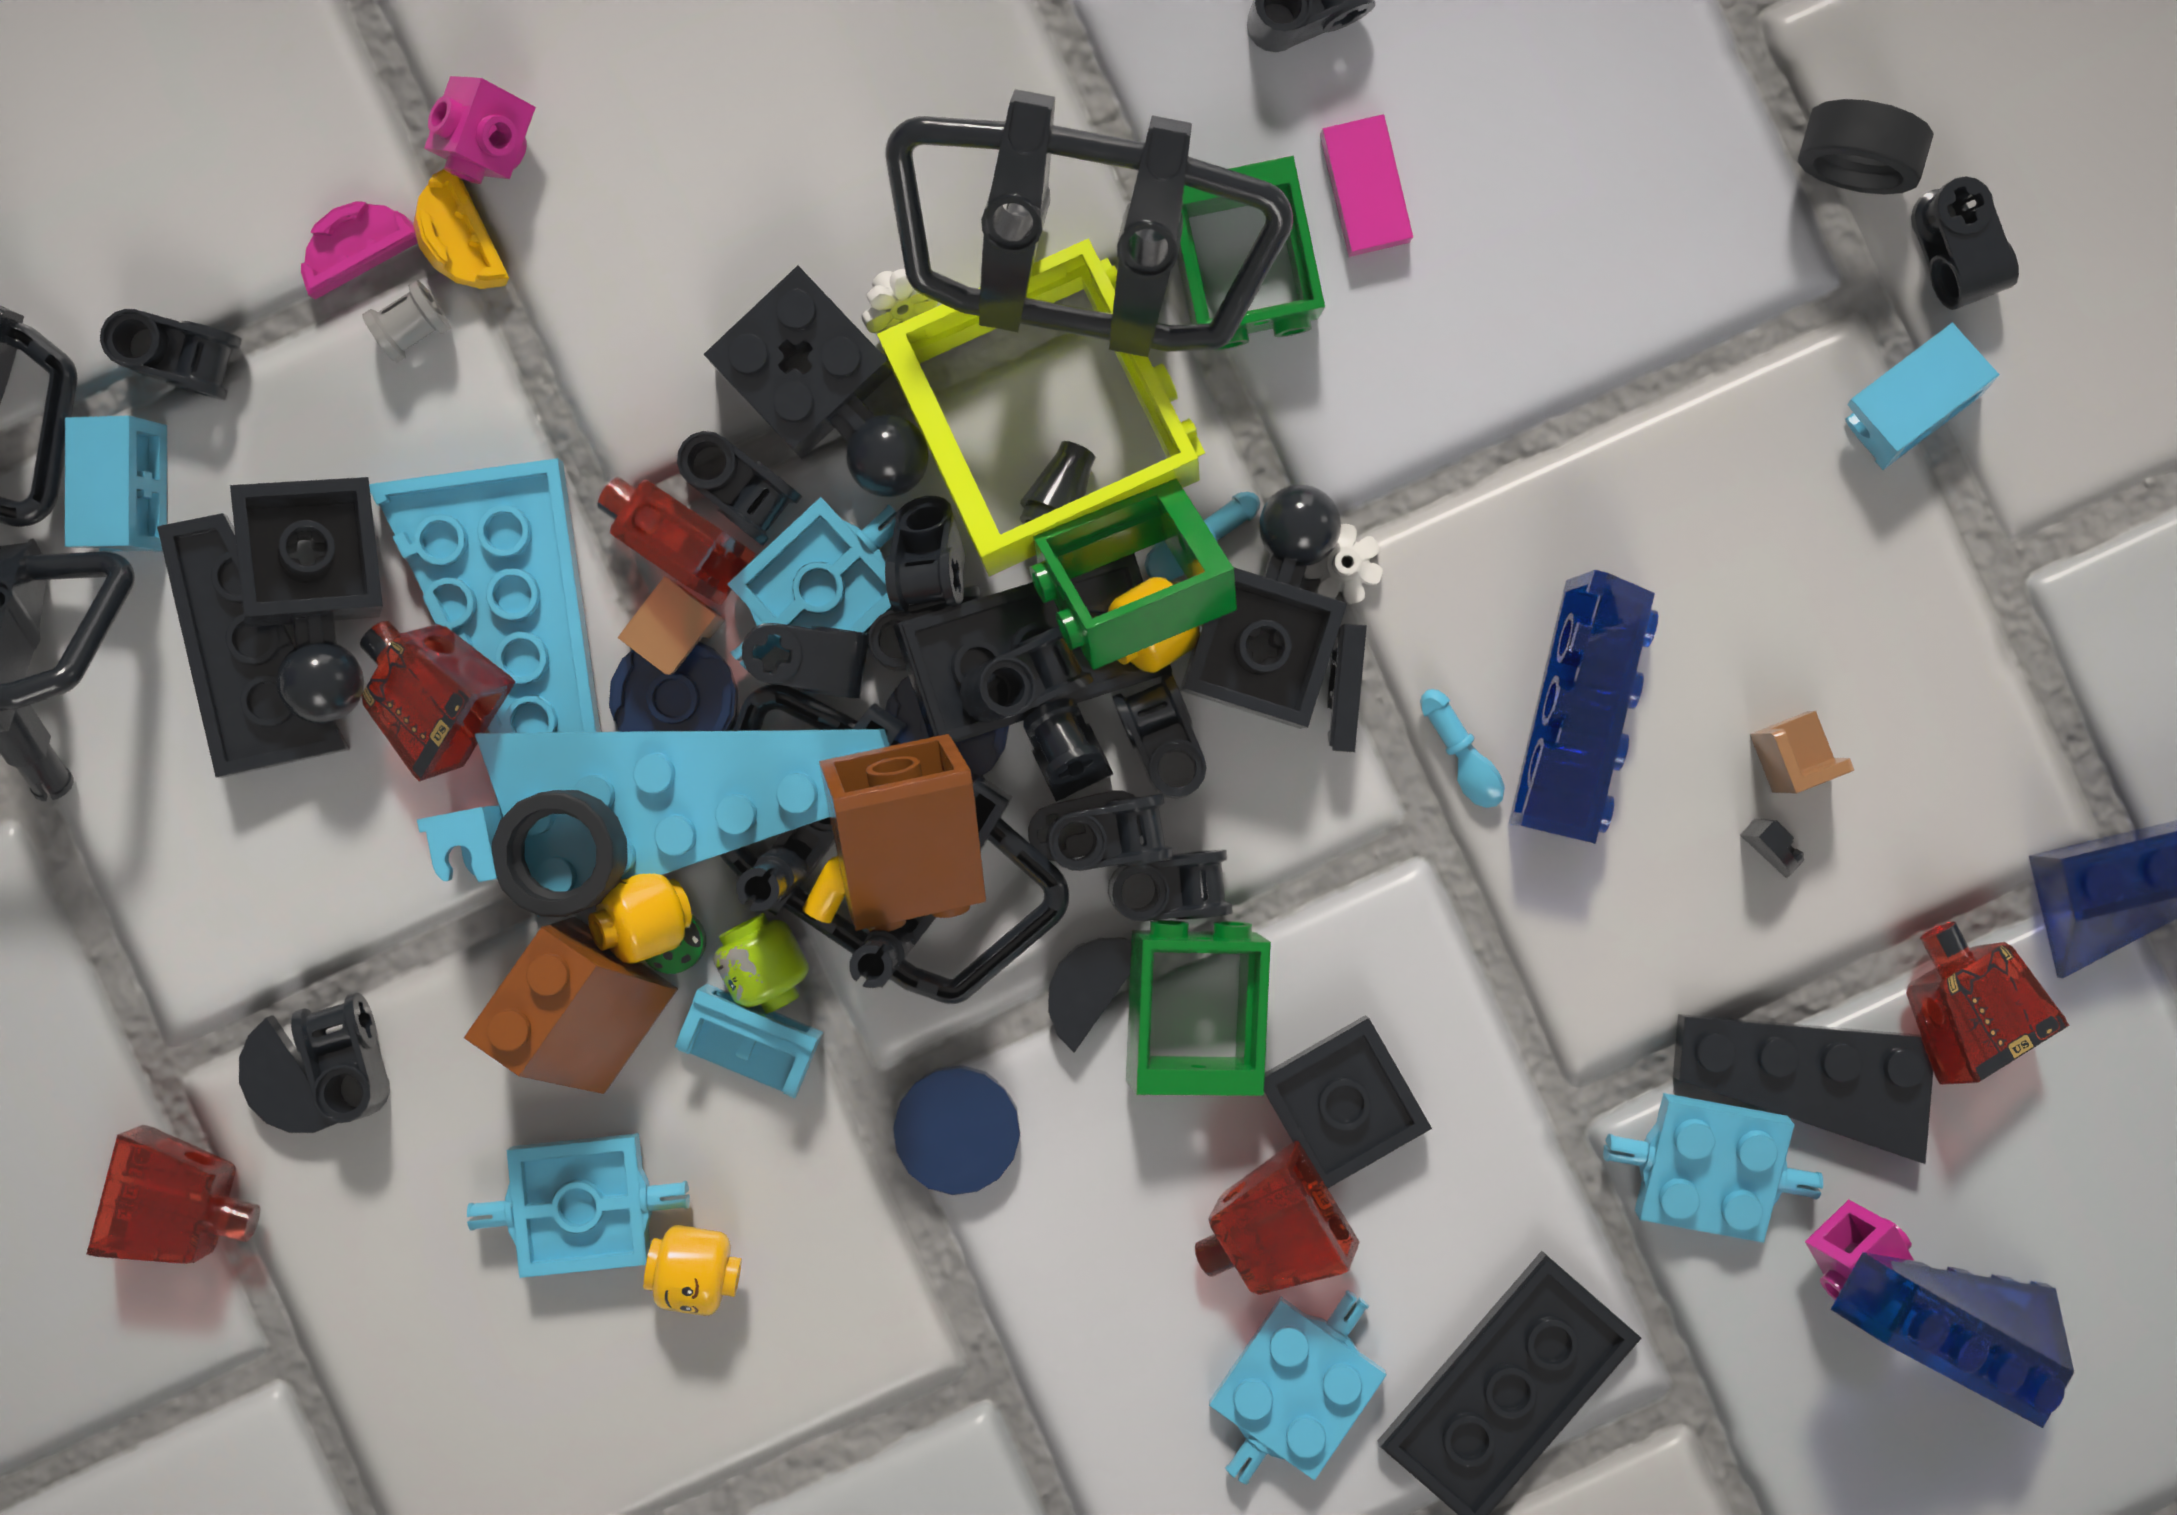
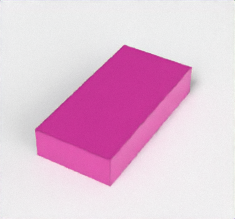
[1320,114,1413,257]

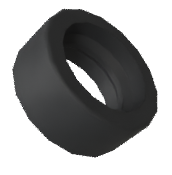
[1797,99,1934,195]
[492,790,627,917]

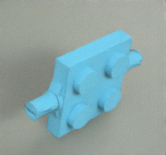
[727,497,897,671]
[1603,1093,1823,1243]
[467,1133,690,1278]
[1209,1290,1387,1485]

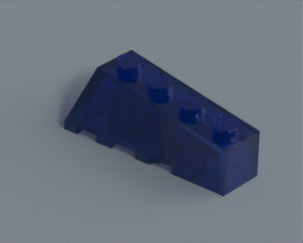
[1508,570,1659,844]
[2029,820,2177,979]
[1830,1252,2074,1428]

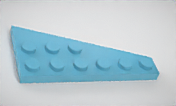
[369,458,601,733]
[475,729,890,917]

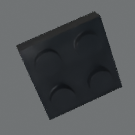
[1264,1015,1432,1188]

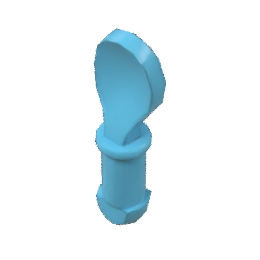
[1144,492,1260,581]
[1420,689,1505,808]

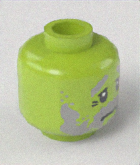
[713,913,809,1014]

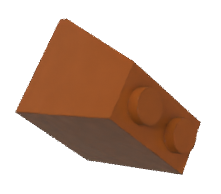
[819,734,986,931]
[464,917,678,1094]

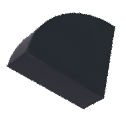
[1740,819,1804,878]

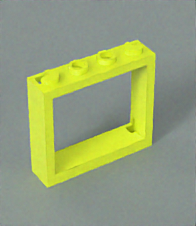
[877,238,1205,577]

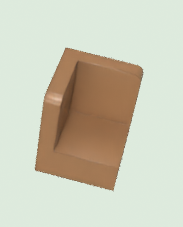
[617,576,725,675]
[1750,711,1854,794]

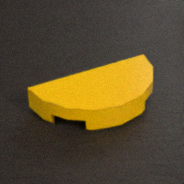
[413,169,509,289]

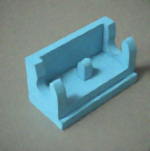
[1845,322,1999,470]
[65,416,167,552]
[417,806,503,882]
[675,984,823,1098]

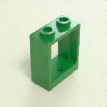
[1177,155,1325,350]
[1029,478,1237,670]
[1126,920,1271,1096]

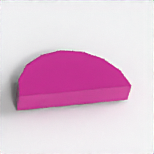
[301,201,418,300]

